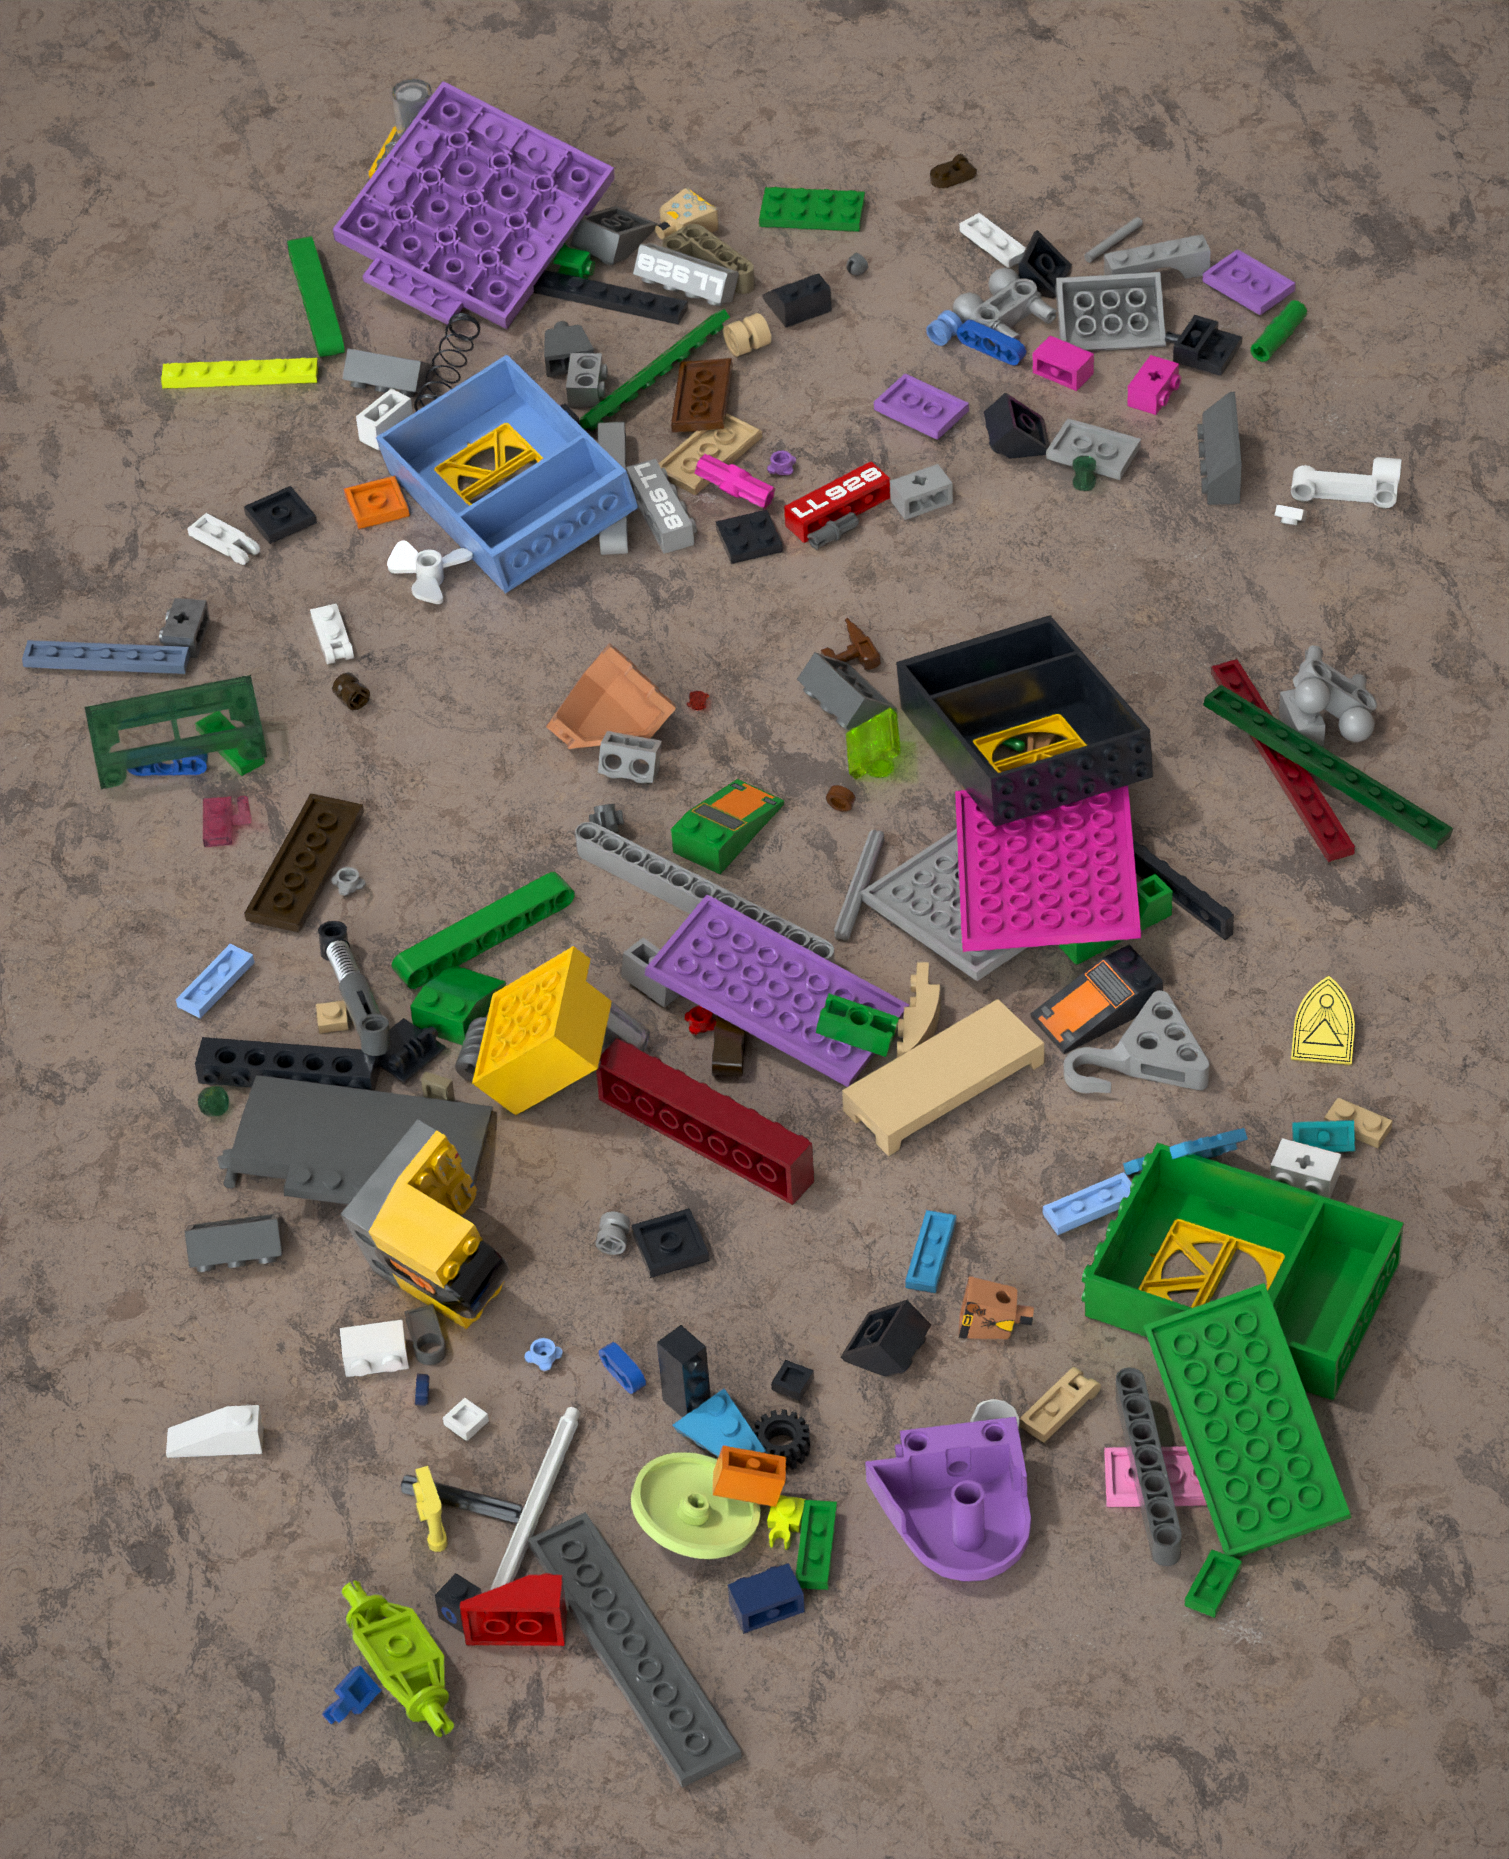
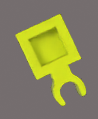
[767,1495,806,1550]

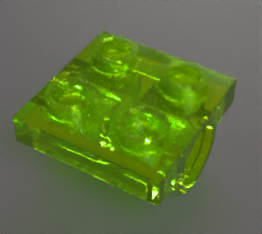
[846,707,901,779]

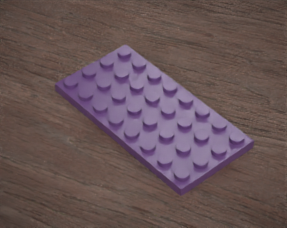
[644,895,909,1087]

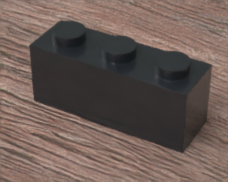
[657,1325,711,1418]

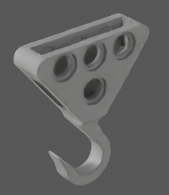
[1064,991,1209,1093]

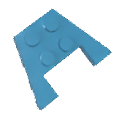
[1123,1128,1248,1175]

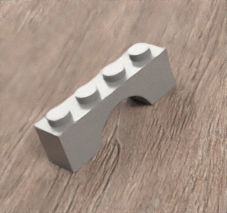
[1104,234,1210,279]

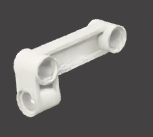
[1291,457,1402,508]

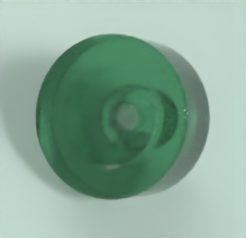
[198,1086,229,1117]

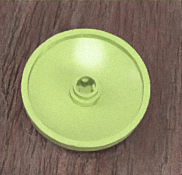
[631,1452,760,1559]

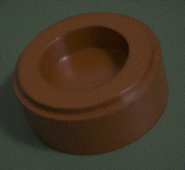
[826,785,856,812]

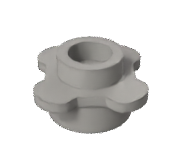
[332,867,365,896]

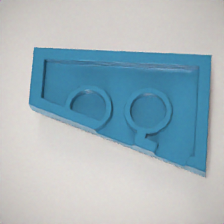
[672,1389,768,1458]

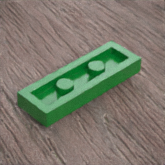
[195,710,265,776]
[795,1500,837,1590]

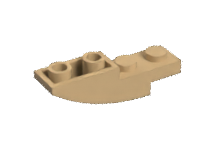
[897,962,941,1058]

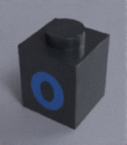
[435,1573,482,1634]

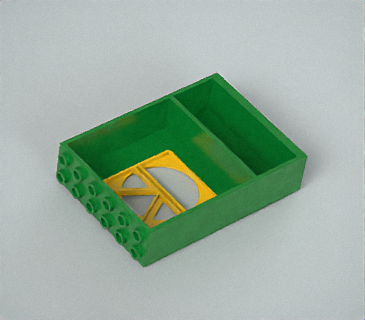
[1081,1142,1404,1401]

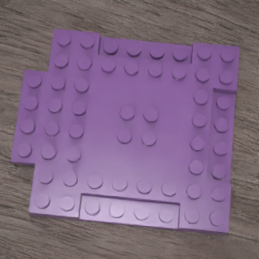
[333,81,615,329]

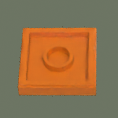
[344,476,410,529]

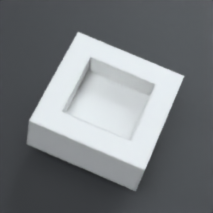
[1275,505,1307,525]
[443,1398,489,1441]

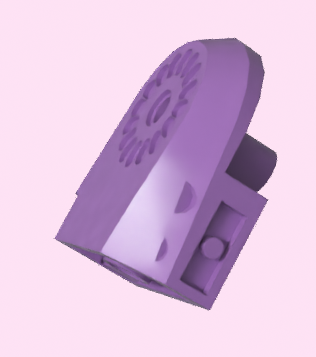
[865,1417,1031,1582]

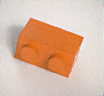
[713,1445,786,1507]

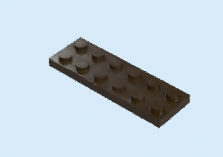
[244,793,364,933]

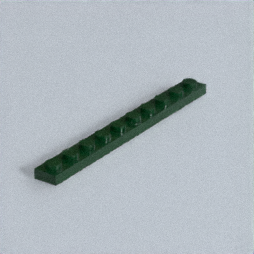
[1203,685,1453,850]

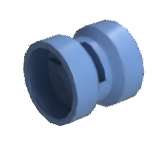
[926,310,962,346]

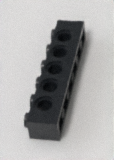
[195,1037,380,1091]

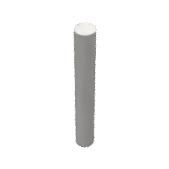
[1084,217,1143,263]

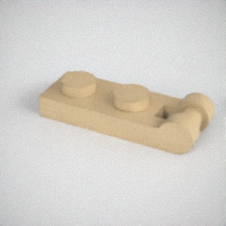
[1019,1367,1101,1443]

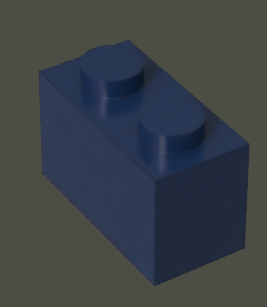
[727,1563,805,1634]

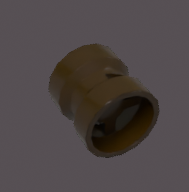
[332,672,370,711]

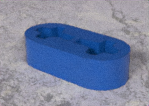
[598,1342,646,1394]

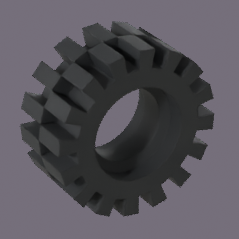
[752,1409,810,1469]

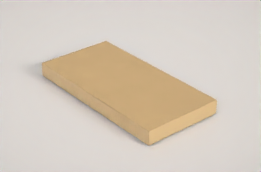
[658,413,762,495]

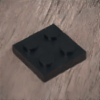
[244,486,317,544]
[715,509,783,564]
[631,1208,709,1278]

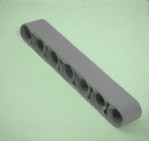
[598,422,628,555]

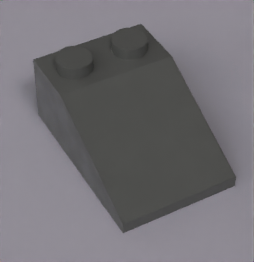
[571,206,658,265]

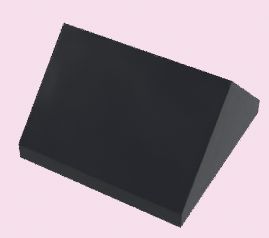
[1018,230,1072,299]

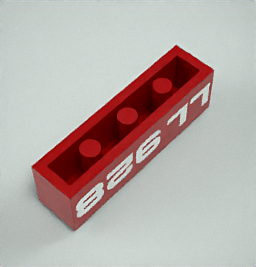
[784,461,890,543]

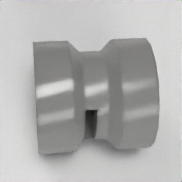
[595,1211,631,1255]

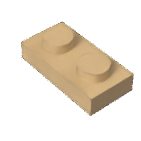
[1324,1098,1393,1148]

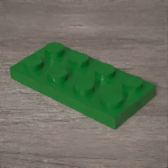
[759,187,865,231]

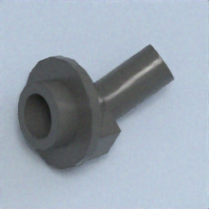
[217,1149,239,1188]

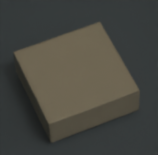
[421,1071,455,1101]

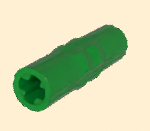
[1250,300,1307,362]

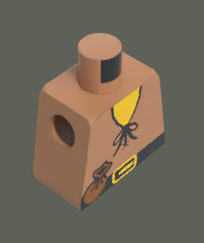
[958,1277,1034,1339]

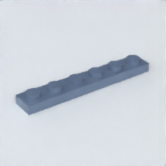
[22,640,190,674]

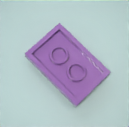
[1203,249,1295,315]
[874,374,969,440]

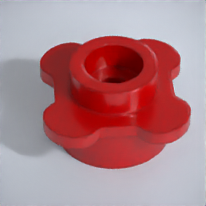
[684,1005,716,1035]

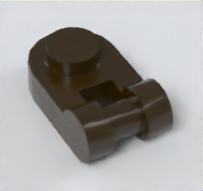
[930,154,977,189]

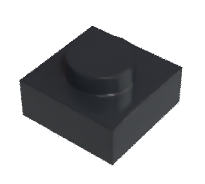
[771,1360,814,1401]

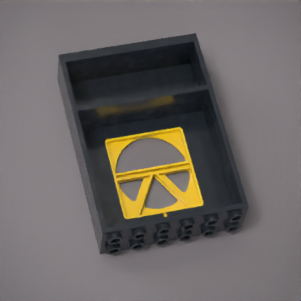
[896,615,1153,827]

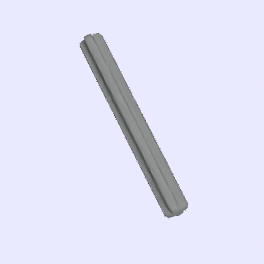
[834,830,884,941]

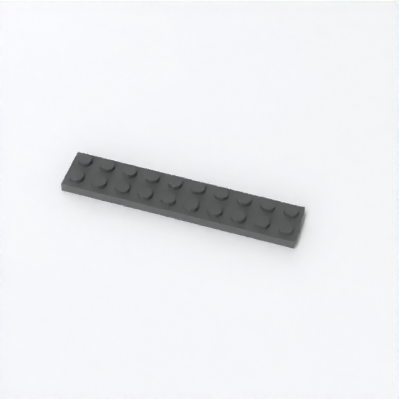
[528,1512,742,1788]

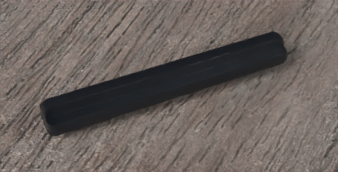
[401,1474,523,1523]

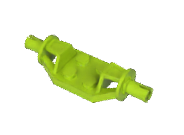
[341,1580,454,1737]

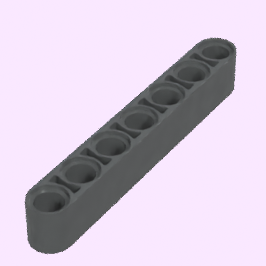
[1116,1367,1181,1566]

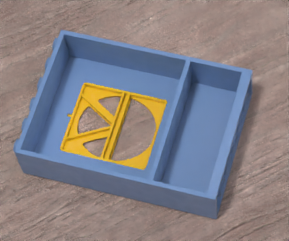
[376,355,638,594]

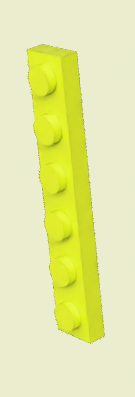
[161,358,319,389]

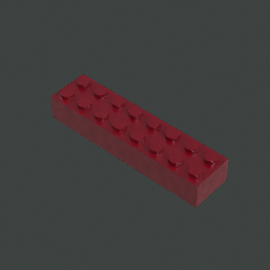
[596,1038,814,1205]

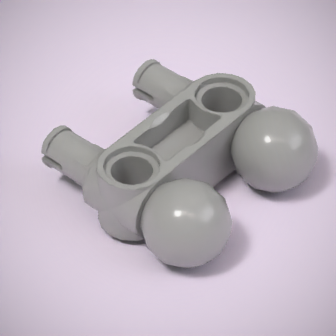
[952,267,1057,341]
[1293,645,1377,742]

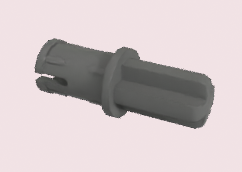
[808,512,859,550]

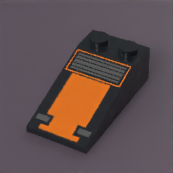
[1031,944,1163,1054]

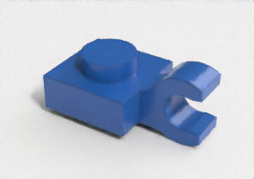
[322,1666,381,1724]

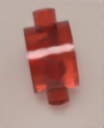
[686,691,709,710]

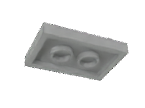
[1046,418,1141,480]

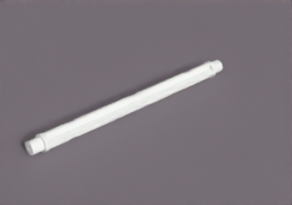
[490,1407,580,1590]

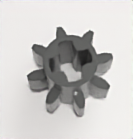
[589,804,624,833]

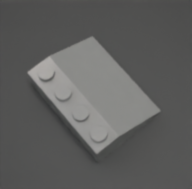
[1055,272,1166,351]

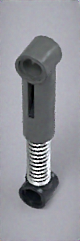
[318,921,391,1056]

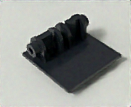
[378,1018,446,1083]

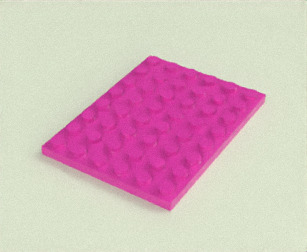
[955,785,1141,952]

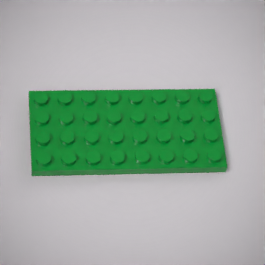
[1143,1283,1352,1558]

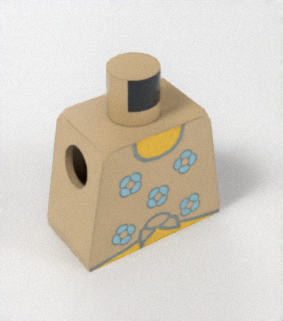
[655,187,718,239]

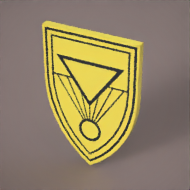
[1291,976,1355,1065]

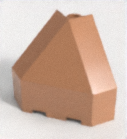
[546,643,676,749]

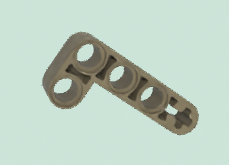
[662,224,755,294]

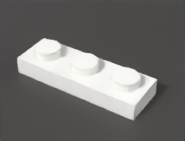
[960,213,1026,268]

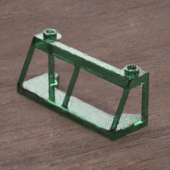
[85,675,268,790]

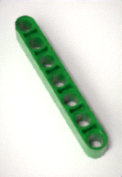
[287,236,345,358]
[391,872,575,989]

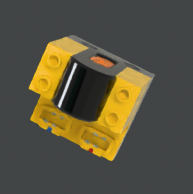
[340,1119,510,1329]

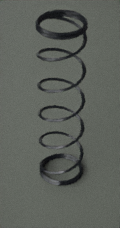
[414,313,481,412]

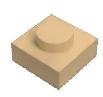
[316,1000,349,1034]

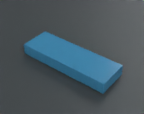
[905,1210,956,1293]

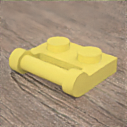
[412,1466,447,1552]

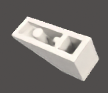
[166,1405,264,1458]

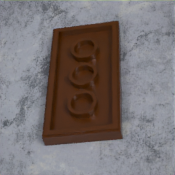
[671,358,733,433]

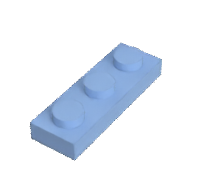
[176,944,255,1019]
[1043,1172,1131,1235]

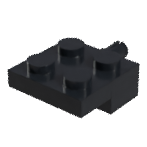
[1165,315,1242,376]

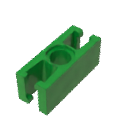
[815,993,900,1057]

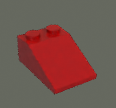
[460,1573,567,1646]

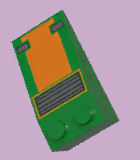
[671,779,785,874]

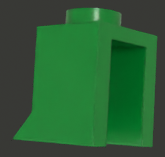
[554,243,595,279]

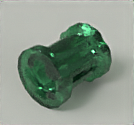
[1072,455,1096,491]

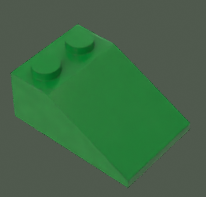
[410,965,506,1045]

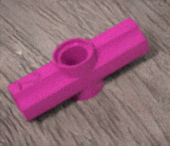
[694,453,776,509]

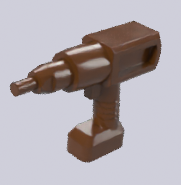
[820,618,881,670]

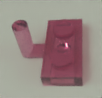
[203,796,252,847]

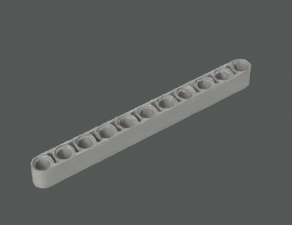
[575,822,835,964]

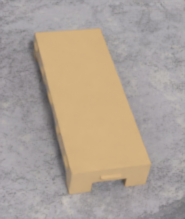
[842,999,1044,1156]

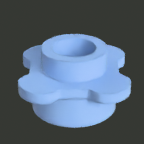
[525,1338,562,1371]

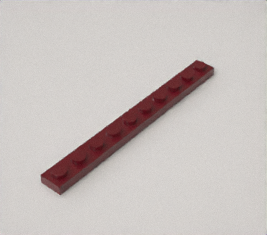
[1211,659,1355,862]

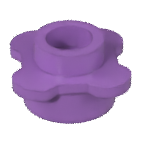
[767,451,796,475]

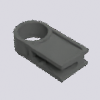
[404,1304,446,1365]

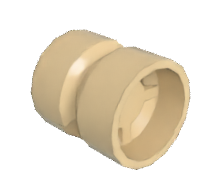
[723,313,771,357]

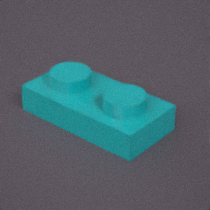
[1292,1120,1355,1152]

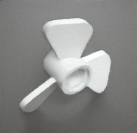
[387,541,473,604]

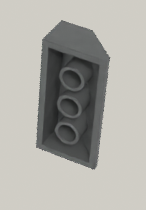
[1197,392,1241,505]

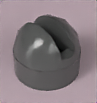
[846,253,869,276]

